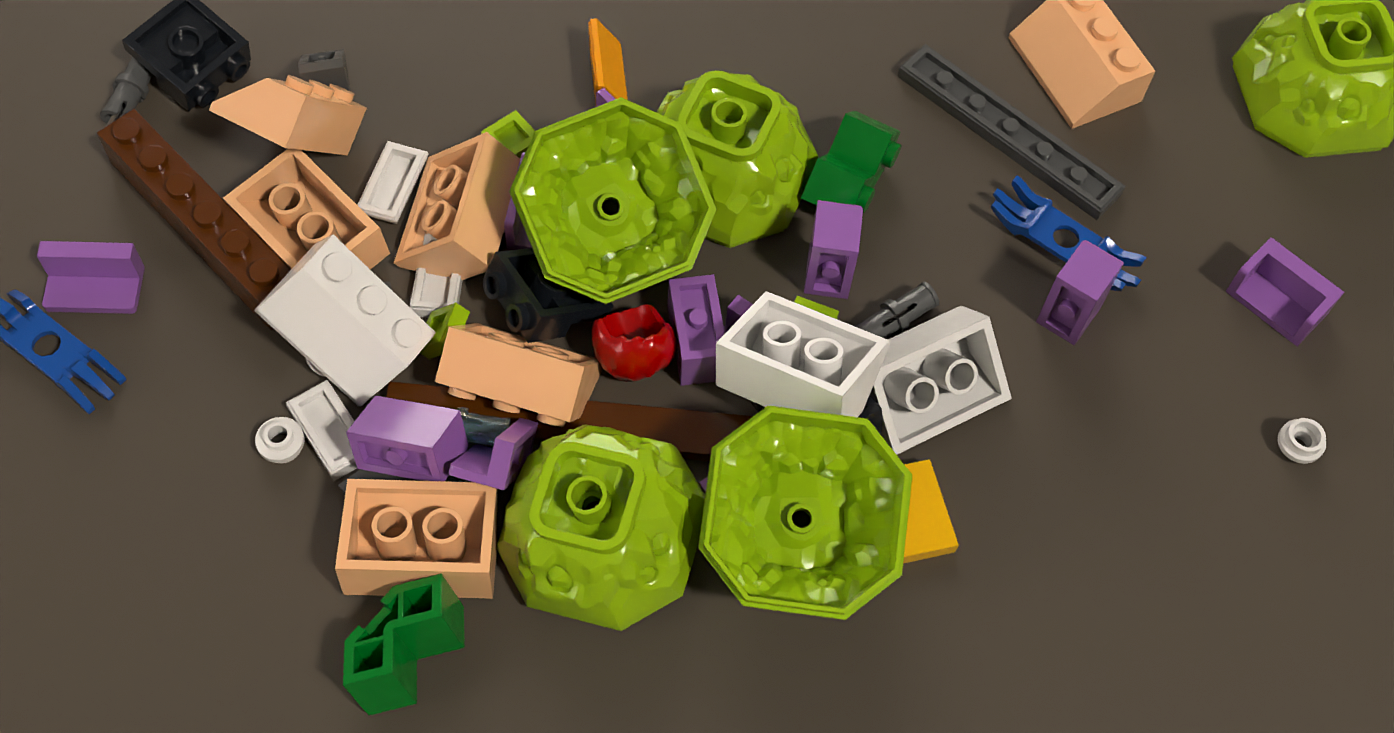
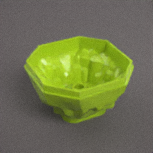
[1232,0,1394,158]
[656,70,819,248]
[509,97,717,304]
[698,405,912,620]
[497,424,705,631]

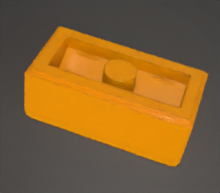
[588,18,628,105]

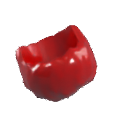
[592,304,677,382]

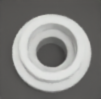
[255,417,305,463]
[1278,418,1326,464]

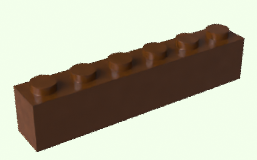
[97,109,291,331]

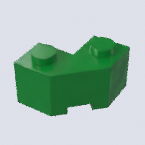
[801,110,902,213]
[343,574,465,716]

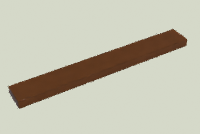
[386,381,753,462]

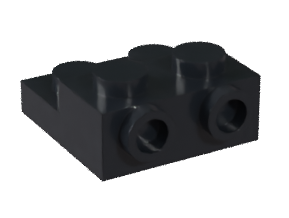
[122,0,251,111]
[483,248,614,343]

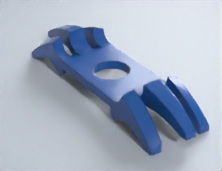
[991,175,1147,291]
[0,289,127,414]

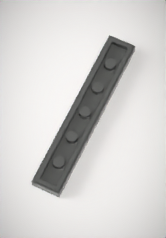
[897,44,1126,220]

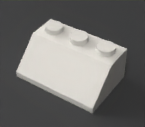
[254,234,436,406]
[716,291,890,417]
[870,306,1012,455]

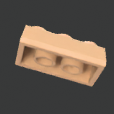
[1008,0,1155,129]
[209,75,367,155]
[394,132,520,280]
[223,148,390,270]
[435,323,603,427]
[335,479,497,599]

